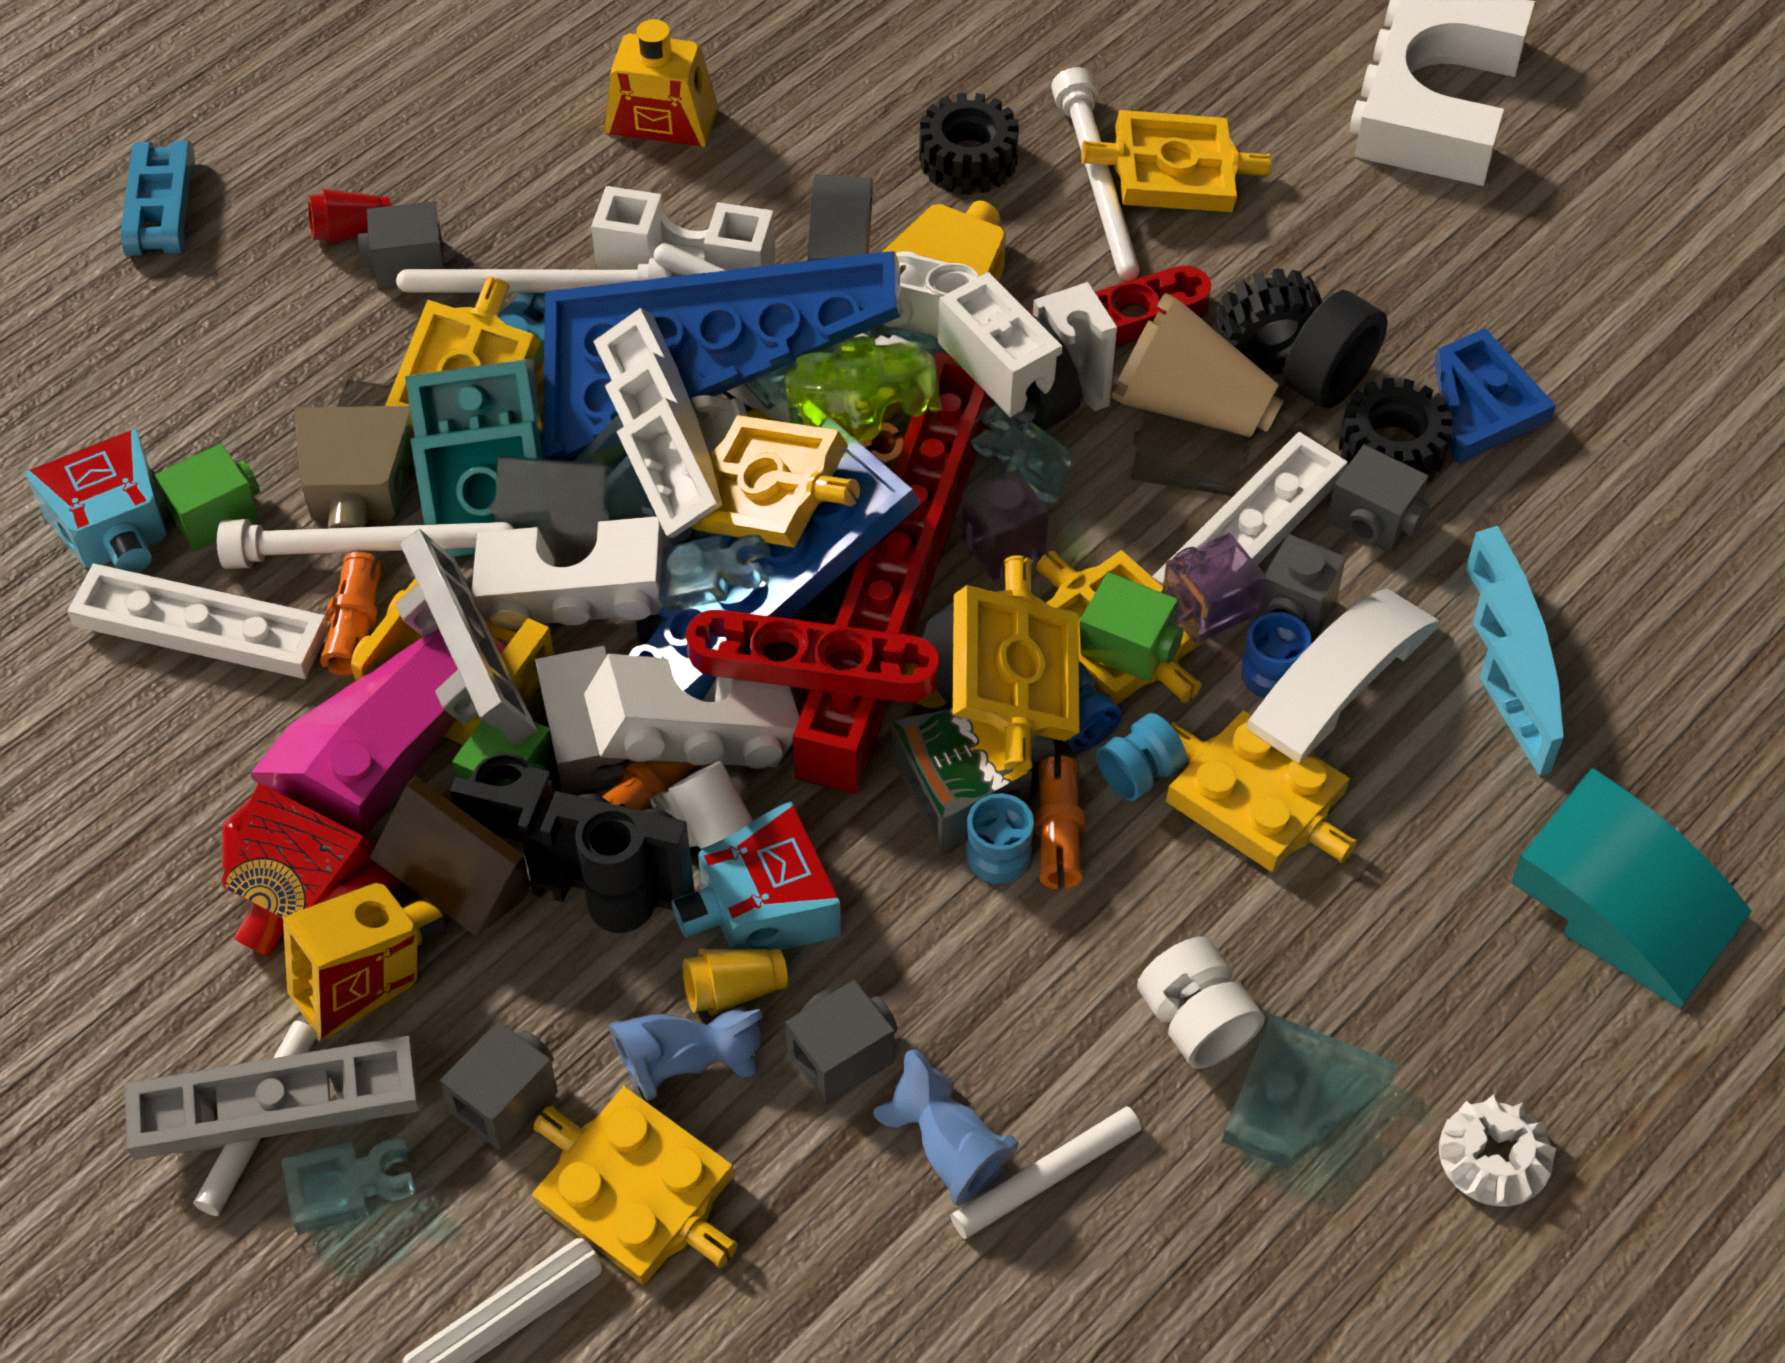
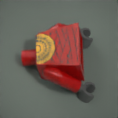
[222,783,406,957]

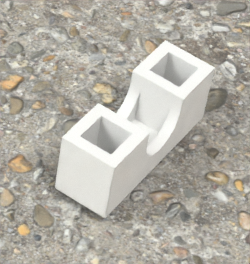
[591,186,776,276]
[472,517,674,630]
[584,654,799,769]

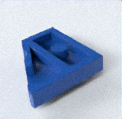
[1434,328,1556,464]

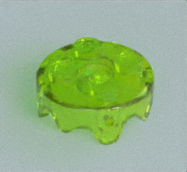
[784,336,942,441]

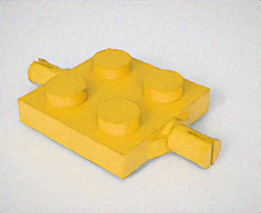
[1081,110,1271,212]
[385,276,541,464]
[691,415,860,548]
[1036,550,1207,705]
[953,556,1079,772]
[1165,710,1357,873]
[531,1086,738,1286]

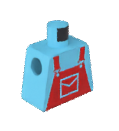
[25,429,167,573]
[671,802,841,950]

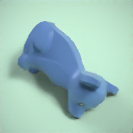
[609,1004,763,1101]
[873,1049,1019,1206]

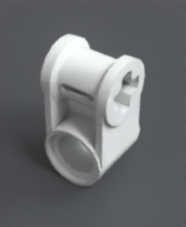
[883,251,978,339]
[650,761,753,849]

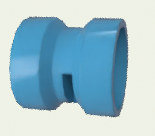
[1095,713,1187,802]
[966,793,1034,884]

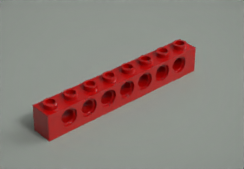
[793,352,993,794]

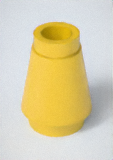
[682,948,788,1016]

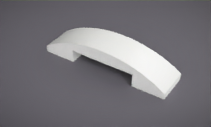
[1246,589,1439,763]

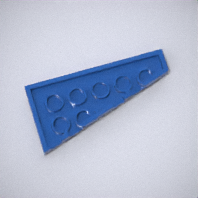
[543,251,901,467]
[629,399,921,700]

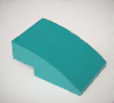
[405,358,552,557]
[1511,768,1752,1009]

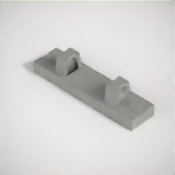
[396,529,537,746]
[124,1035,420,1160]

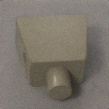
[294,406,415,528]

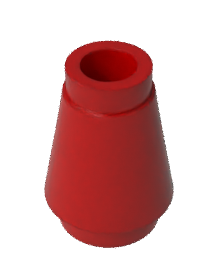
[308,189,391,245]

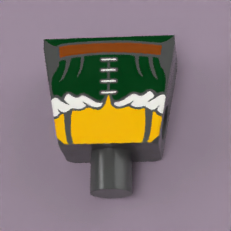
[892,708,1056,853]

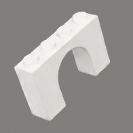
[1349,0,1535,186]

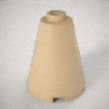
[1111,293,1284,438]

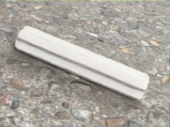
[403,1238,602,1363]

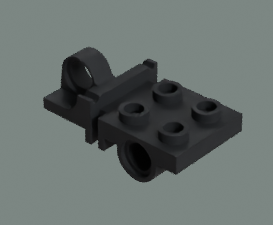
[450,753,695,933]

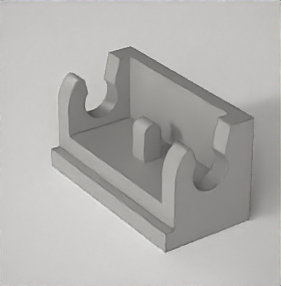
[535,645,629,796]

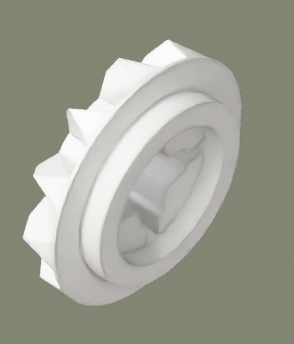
[1439,1095,1556,1206]

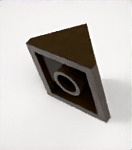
[369,776,531,937]

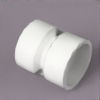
[1137,936,1265,1069]

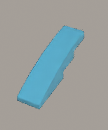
[1465,526,1563,777]

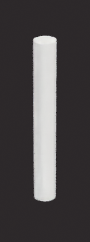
[193,1021,318,1216]
[950,1106,1142,1239]

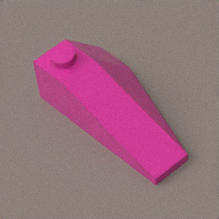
[251,629,506,837]

